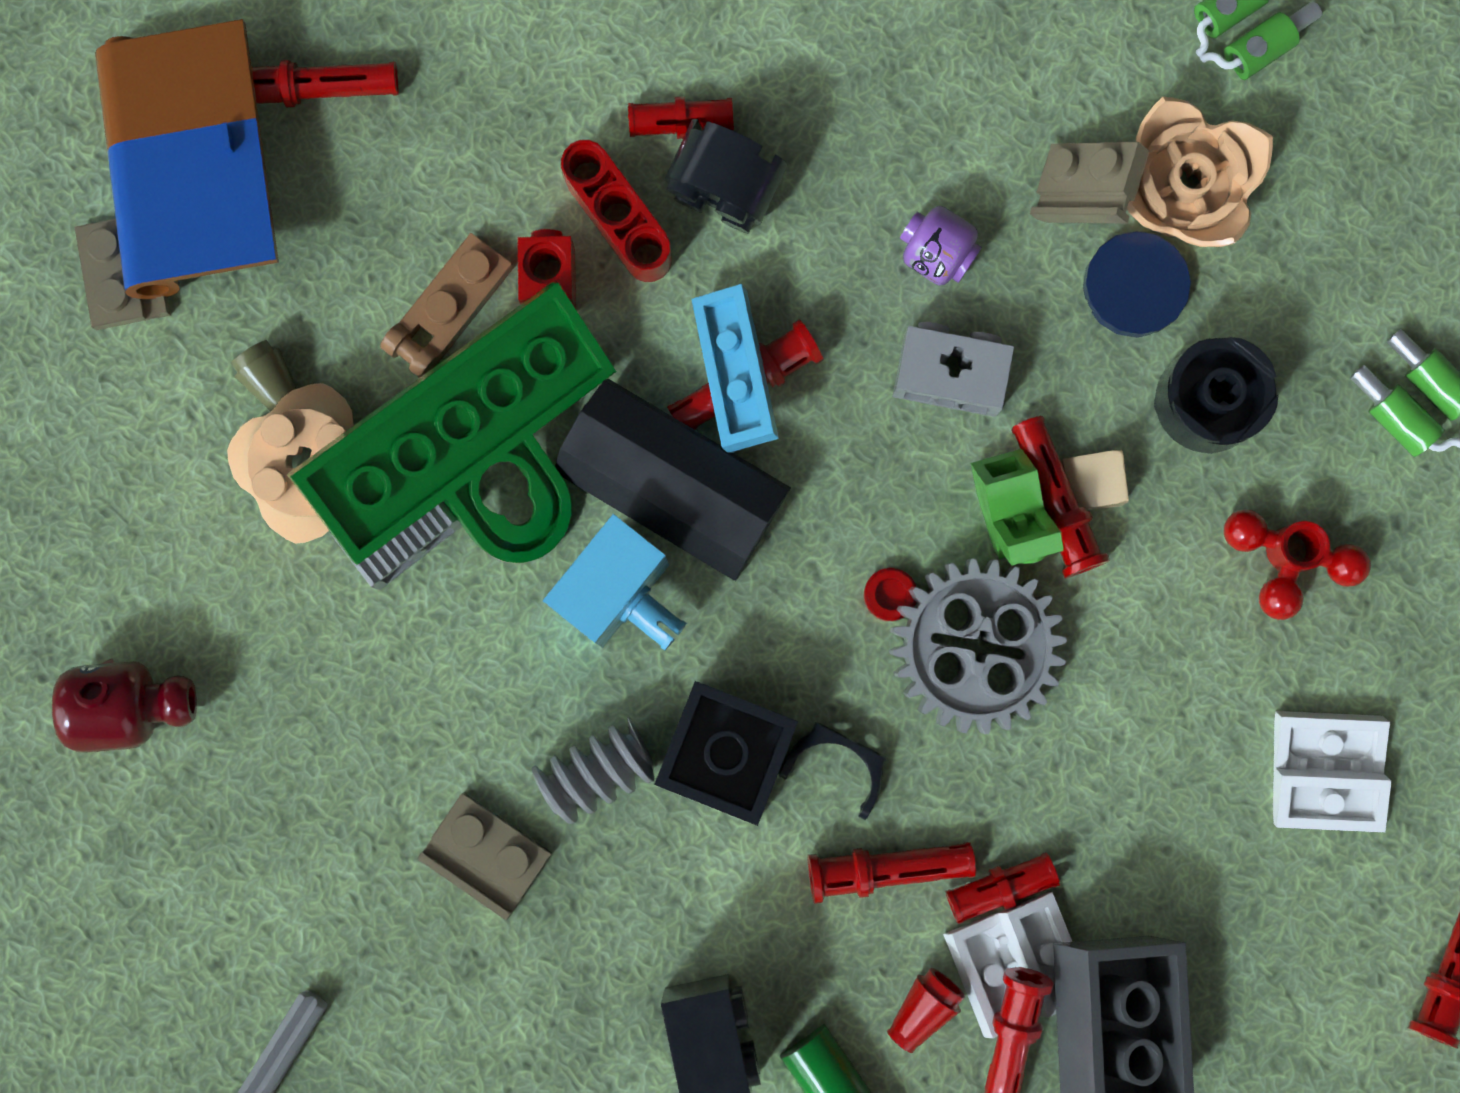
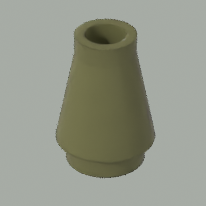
[231,340,296,411]

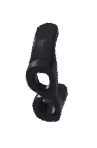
[779,722,887,820]

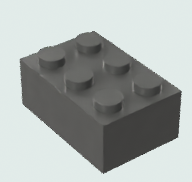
[1053,935,1194,1093]

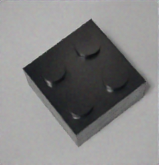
[654,681,798,826]
[661,974,761,1093]

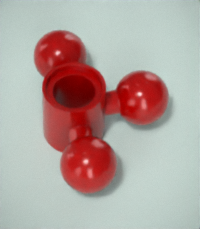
[1223,509,1371,620]

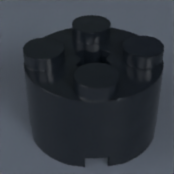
[665,119,788,234]
[1154,337,1279,454]

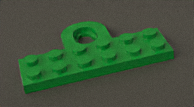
[287,282,617,565]

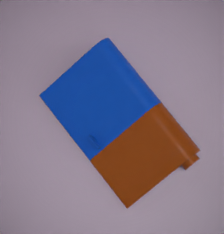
[95,19,279,299]

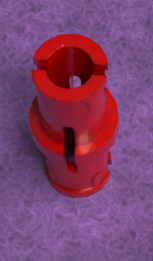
[628,96,734,139]
[945,852,1060,925]

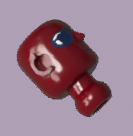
[52,659,197,753]

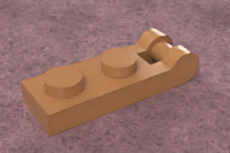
[380,233,514,378]

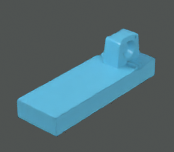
[691,284,779,453]

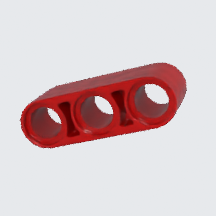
[561,140,672,282]

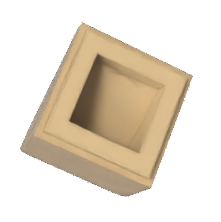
[1063,450,1129,510]

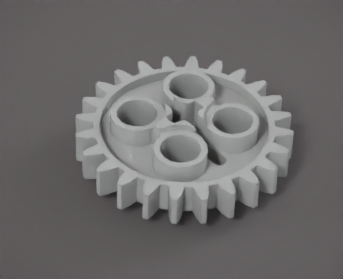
[889,559,1067,734]

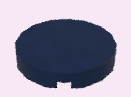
[1083,231,1191,338]

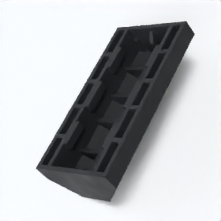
[555,379,791,581]

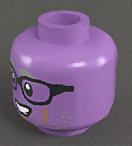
[900,206,982,286]

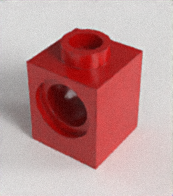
[517,229,576,309]

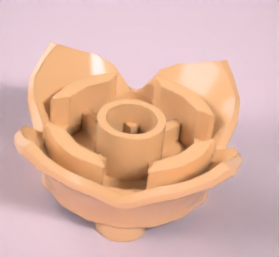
[1127,97,1273,247]
[227,383,354,544]

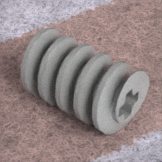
[532,717,655,824]

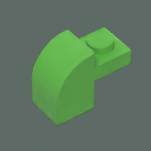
[971,449,1064,566]

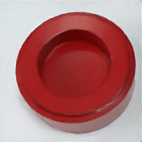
[863,568,917,622]

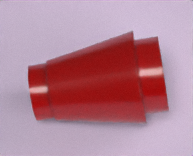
[887,968,965,1053]

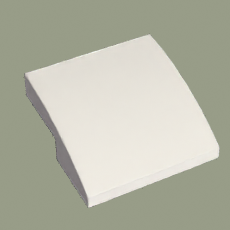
[1273,711,1391,832]
[943,892,1072,1039]

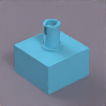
[543,514,687,651]

